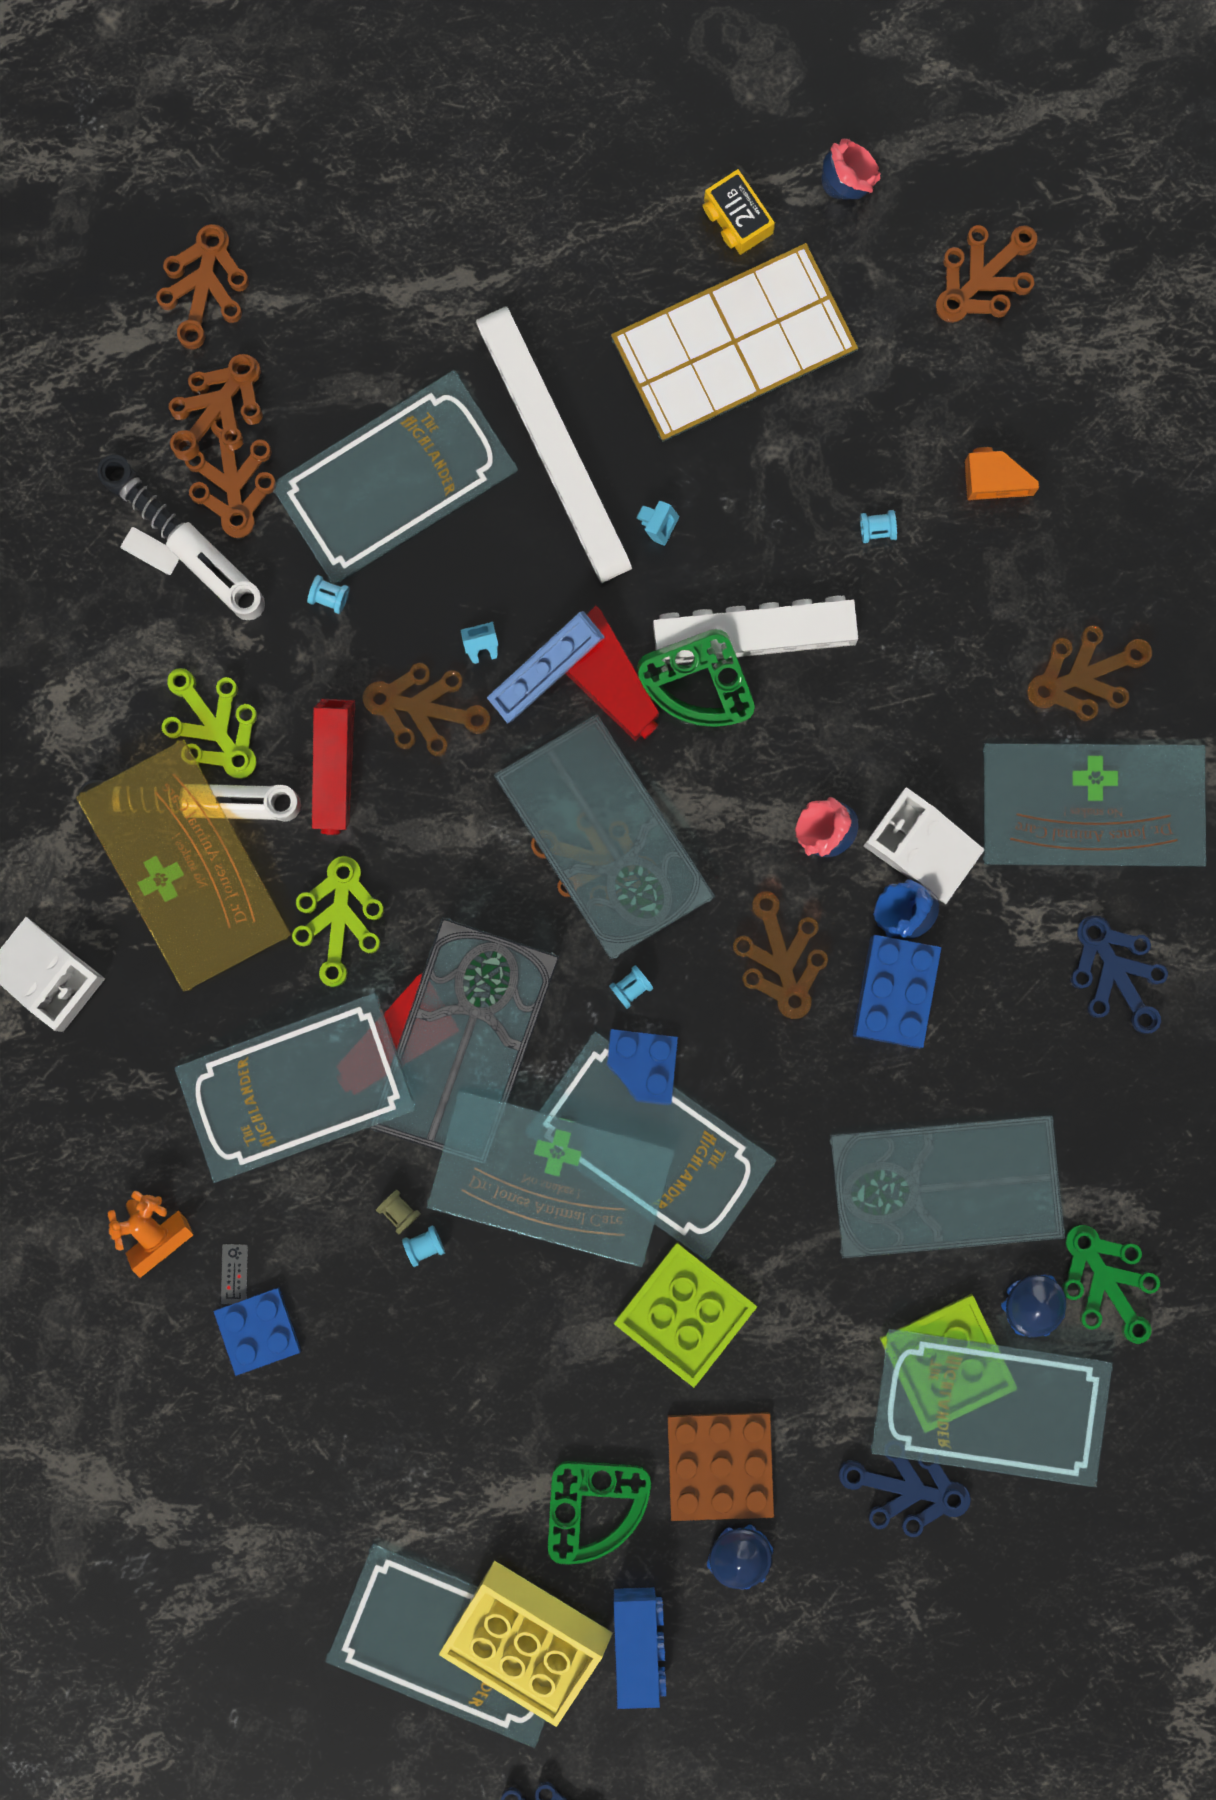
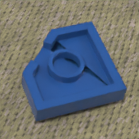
[606,1029,678,1105]

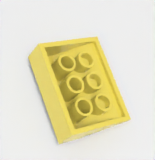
[439,1561,613,1727]

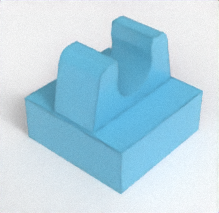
[637,500,680,546]
[461,622,498,664]

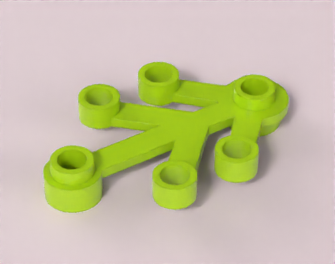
[162,668,257,779]
[292,856,384,987]

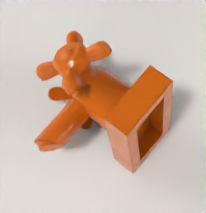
[108,1191,194,1278]

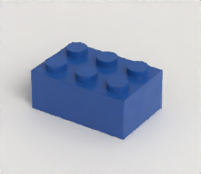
[853,935,941,1049]
[614,1587,666,1709]

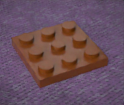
[667,1412,774,1521]

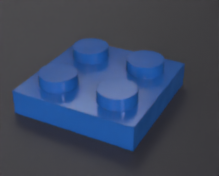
[213,1288,301,1376]

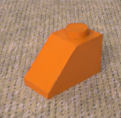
[965,447,1039,500]

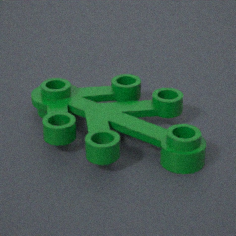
[1062,1225,1160,1344]

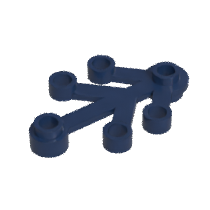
[1070,915,1168,1034]
[838,1439,970,1537]

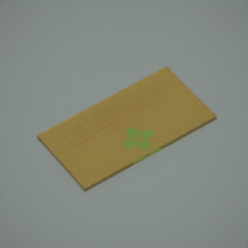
[76,740,291,992]

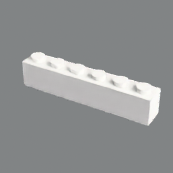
[653,596,858,664]

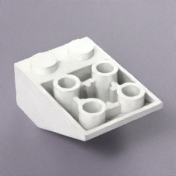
[864,787,984,904]
[0,917,105,1032]

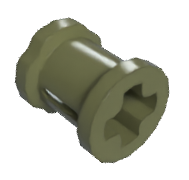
[376,1190,421,1235]

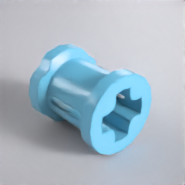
[860,510,897,543]
[307,575,350,614]
[609,965,654,1009]
[402,1225,445,1267]

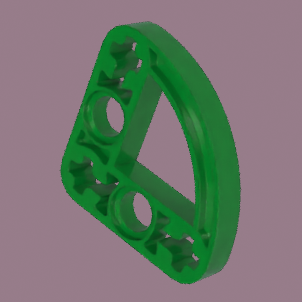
[637,629,755,726]
[548,1461,651,1564]

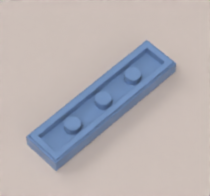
[487,611,605,723]

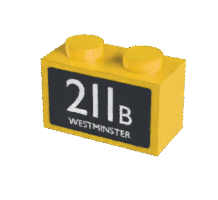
[703,169,775,255]

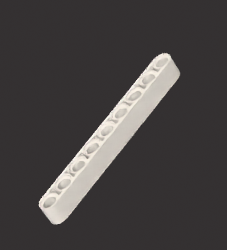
[476,306,632,583]

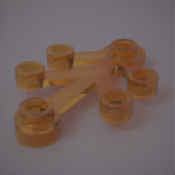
[1027,626,1152,721]
[363,663,491,756]
[733,892,828,1019]

